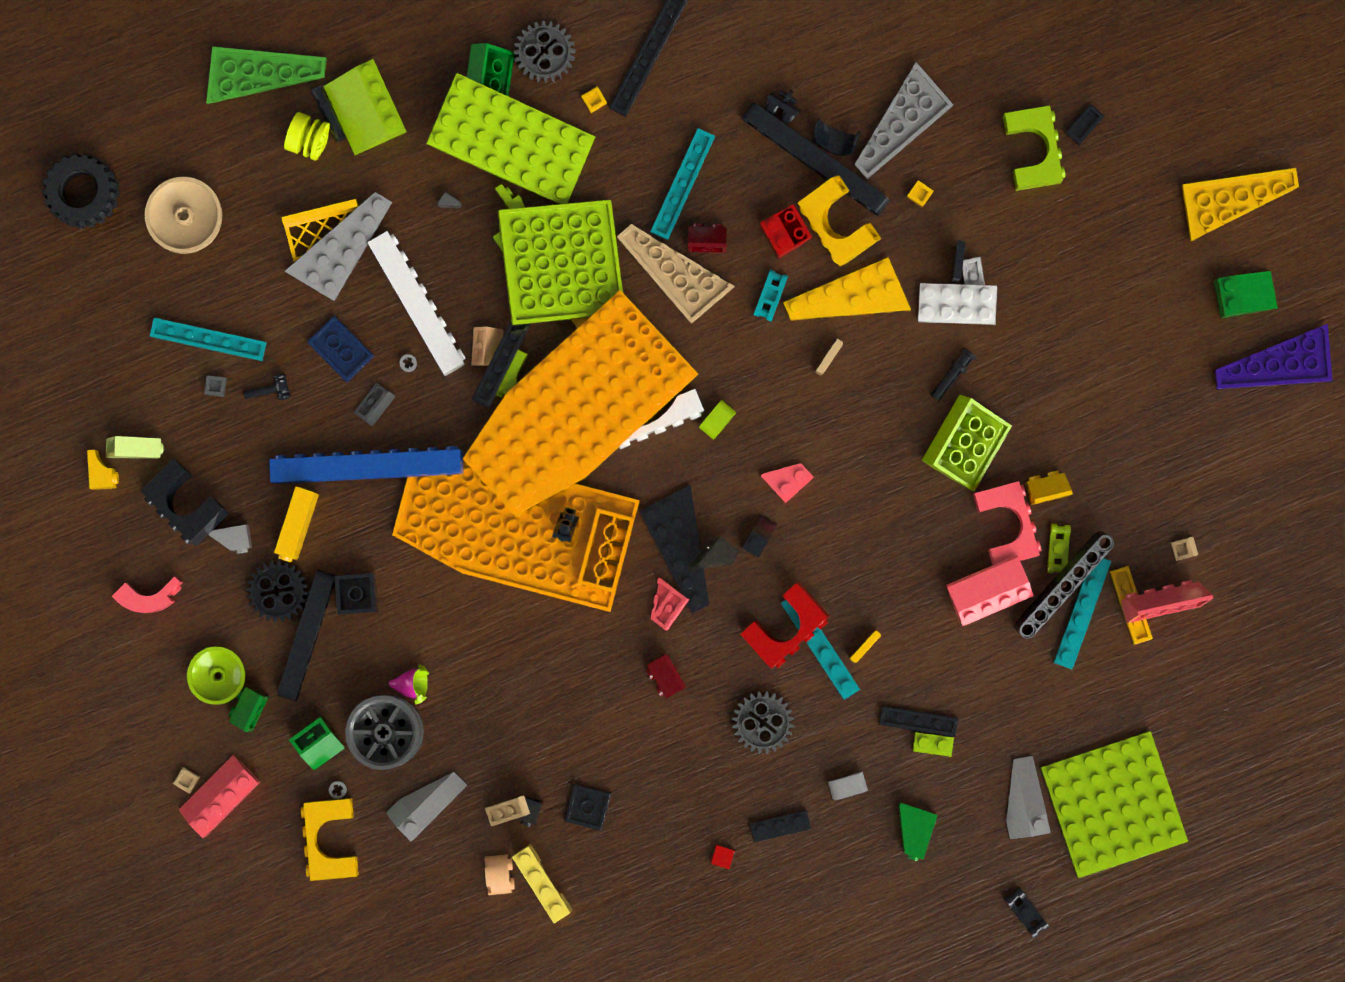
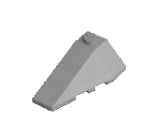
[1006,756,1050,839]
[386,772,467,841]

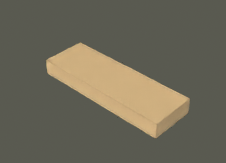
[485,795,530,826]

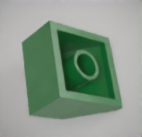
[228,687,269,732]

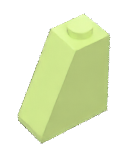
[106,436,163,459]

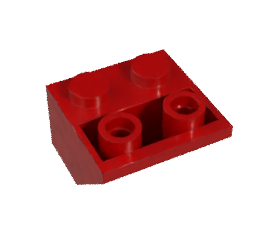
[760,204,812,259]

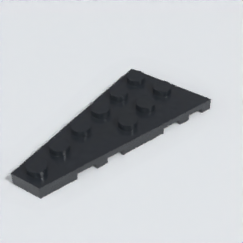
[639,485,709,614]

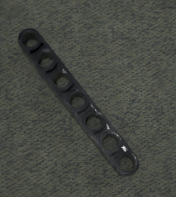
[1015,531,1114,639]
[277,569,337,702]

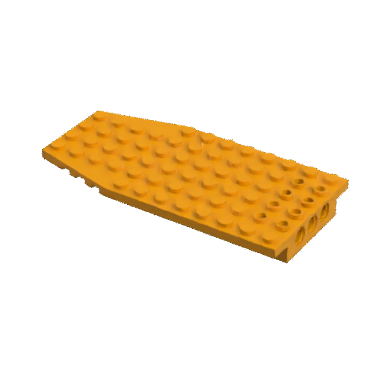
[463,290,698,516]
[392,462,640,612]

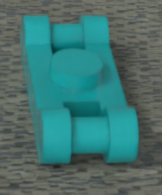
[754,269,788,321]

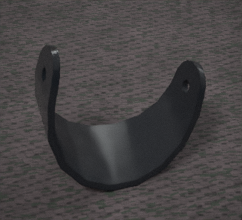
[814,119,861,156]

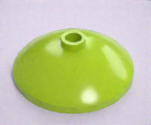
[187,647,245,705]

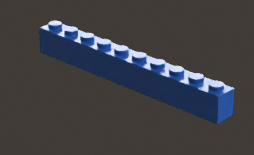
[269,446,464,484]

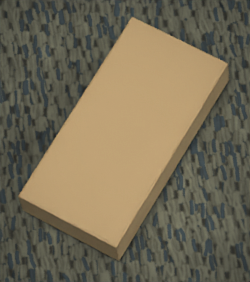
[816,339,843,376]

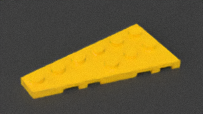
[1182,168,1299,242]
[783,258,911,321]

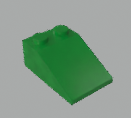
[1214,271,1278,319]

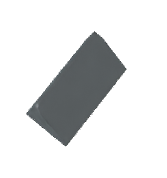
[354,382,395,426]

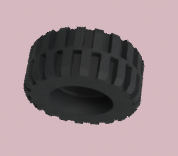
[42,153,120,229]

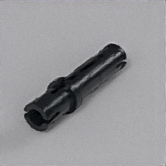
[311,86,347,142]

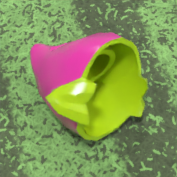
[389,664,430,705]

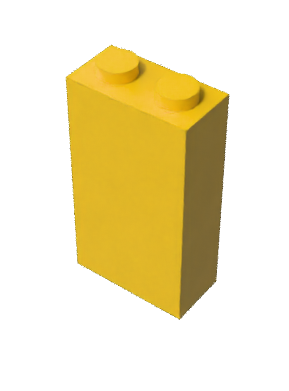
[274,487,319,562]

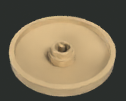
[145,177,222,254]

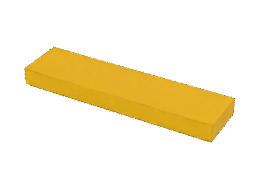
[1109,566,1153,645]

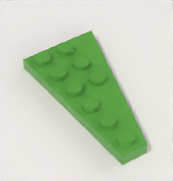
[206,47,327,104]

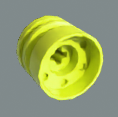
[284,112,330,161]

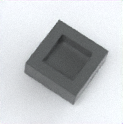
[204,375,227,397]

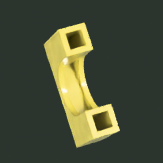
[512,844,572,923]

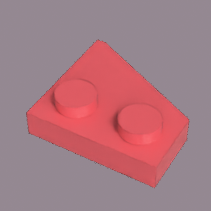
[761,463,814,503]
[650,578,689,630]

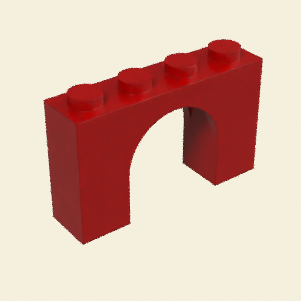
[740,582,830,669]

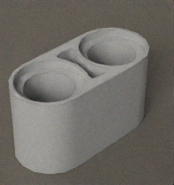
[828,772,868,801]

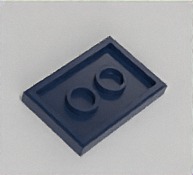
[307,316,375,383]

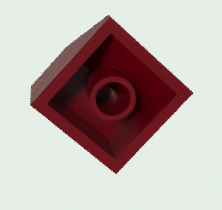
[688,223,727,253]
[646,654,686,699]

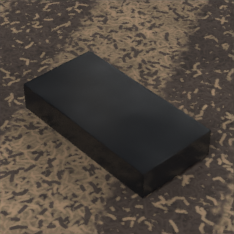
[1065,104,1105,145]

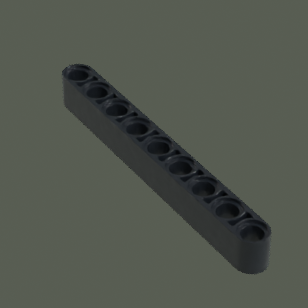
[741,102,890,216]

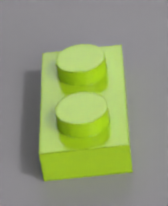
[913,732,954,757]

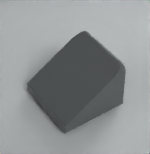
[437,193,462,208]

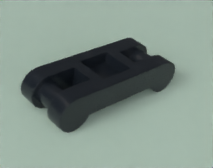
[1003,887,1049,938]

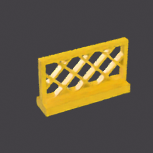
[281,199,359,262]

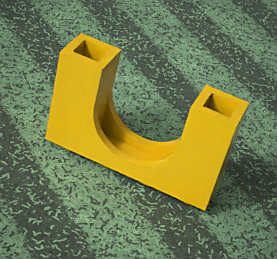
[798,175,881,266]
[301,798,359,881]

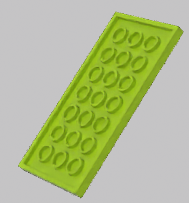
[426,73,595,205]

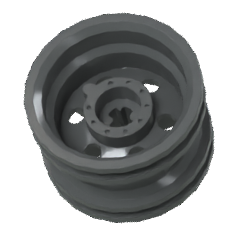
[345,695,424,770]

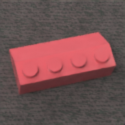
[946,555,1034,626]
[179,755,261,838]

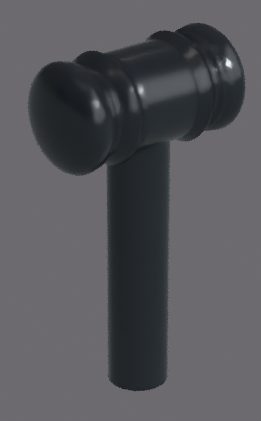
[244,373,291,400]

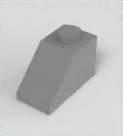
[208,525,252,554]

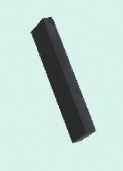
[879,706,958,737]

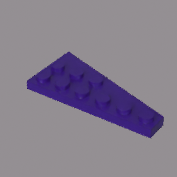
[1215,324,1332,389]

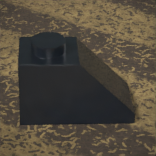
[742,516,777,558]
[517,796,543,827]

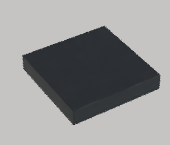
[950,240,966,284]
[564,784,611,831]

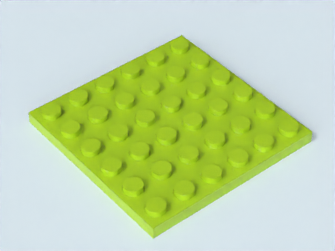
[498,200,623,325]
[1040,731,1188,878]

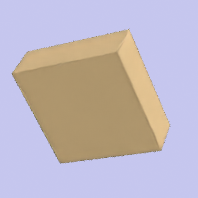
[173,767,200,794]

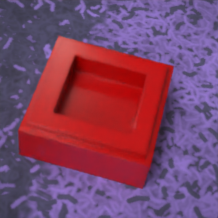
[711,845,735,869]

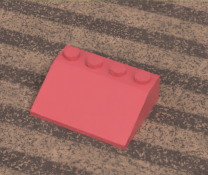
[1121,580,1214,623]

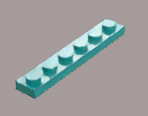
[651,128,715,240]
[150,318,267,361]
[1053,555,1111,670]
[781,600,860,700]

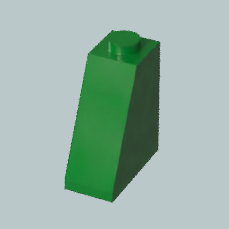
[898,802,938,861]

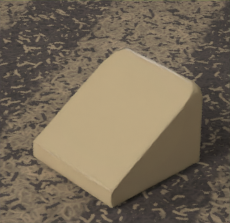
[1171,537,1198,561]

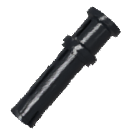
[930,348,977,402]

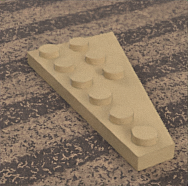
[617,224,735,324]

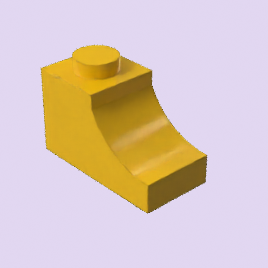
[87,450,119,490]

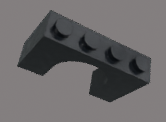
[141,458,229,546]

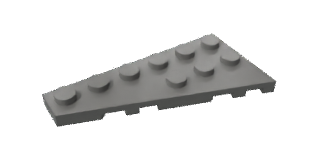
[854,62,953,180]
[285,192,393,301]

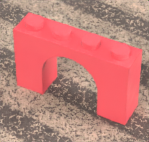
[973,481,1042,565]

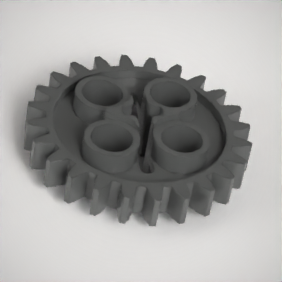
[514,21,576,83]
[732,691,794,754]

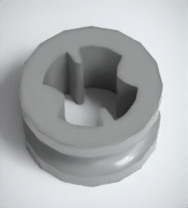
[400,354,417,372]
[329,781,347,799]

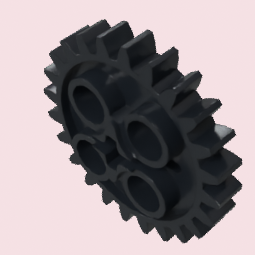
[246,560,309,623]

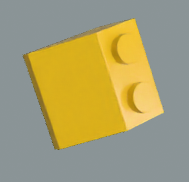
[1025,471,1073,505]

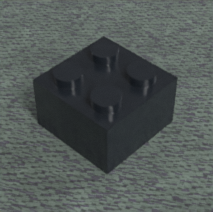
[335,573,378,615]

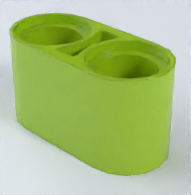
[699,400,736,440]

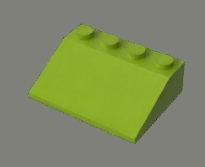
[323,59,407,155]
[922,395,1012,492]

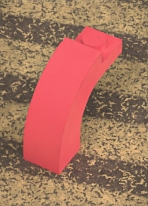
[112,577,183,613]

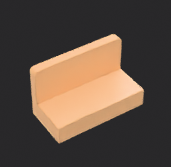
[471,327,503,366]

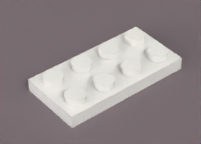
[918,283,997,325]

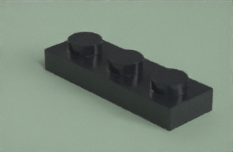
[750,810,811,842]

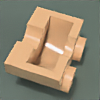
[484,854,515,895]

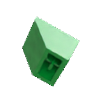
[289,717,345,770]

